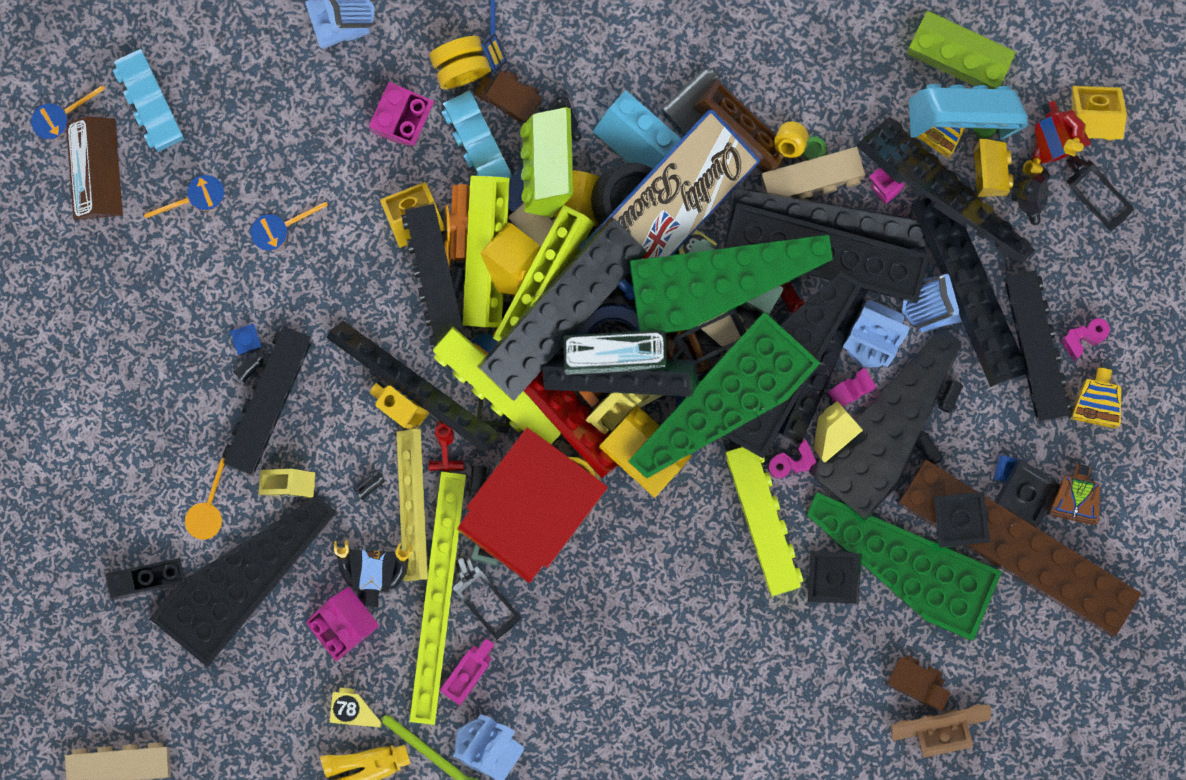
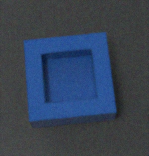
[230,323,262,356]
[994,455,1025,482]

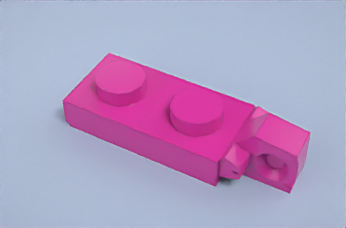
[440,639,495,706]

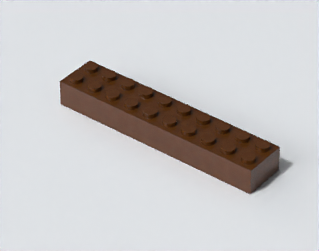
[897,460,1142,638]

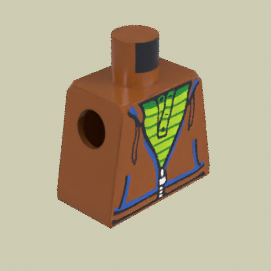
[1048,464,1100,526]

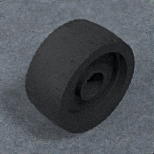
[591,163,653,225]

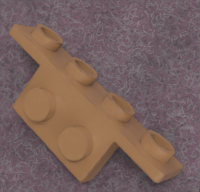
[891,704,991,758]

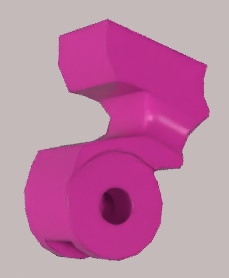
[869,168,904,205]
[1061,318,1110,361]
[827,367,877,407]
[769,440,816,479]

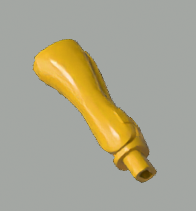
[319,745,411,780]

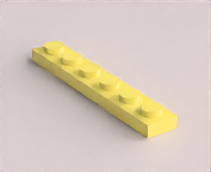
[396,429,428,581]

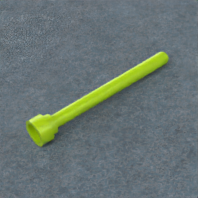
[382,715,480,780]

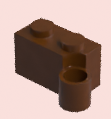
[474,71,543,124]
[886,655,951,711]

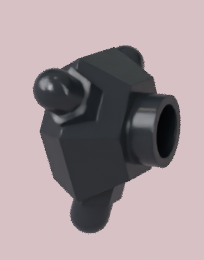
[542,90,582,141]
[1011,171,1050,225]

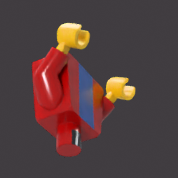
[1023,101,1091,176]

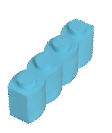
[113,49,185,152]
[441,91,513,179]

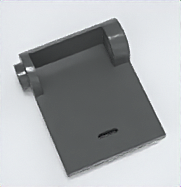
[660,69,720,134]

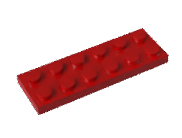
[524,371,619,479]

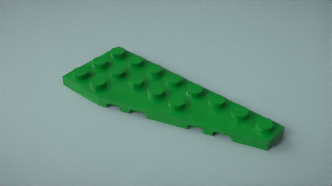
[630,235,833,337]
[628,312,820,479]
[806,492,1002,641]

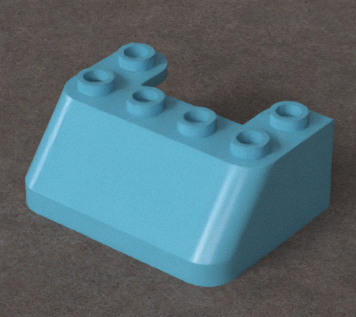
[909,84,1028,139]

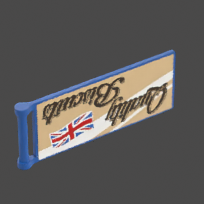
[578,110,759,301]

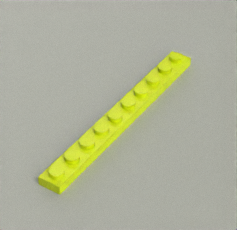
[410,472,466,725]

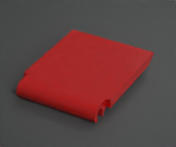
[457,427,608,584]

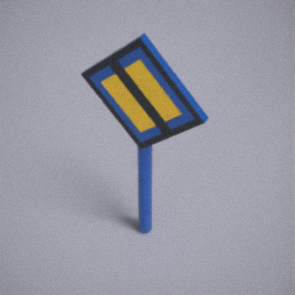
[481,0,507,73]

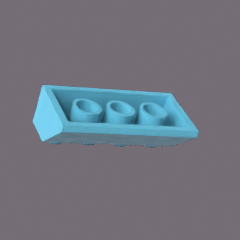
[593,90,681,168]

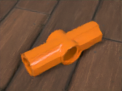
[449,184,470,261]

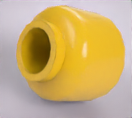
[774,121,809,158]

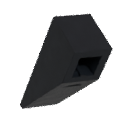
[105,558,185,601]

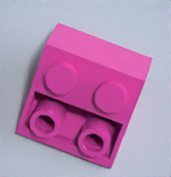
[369,82,434,147]
[305,587,380,662]

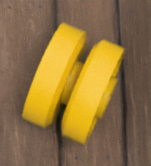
[429,36,491,90]

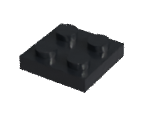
[994,459,1060,528]
[933,492,990,548]
[808,551,862,604]

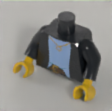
[334,540,412,607]

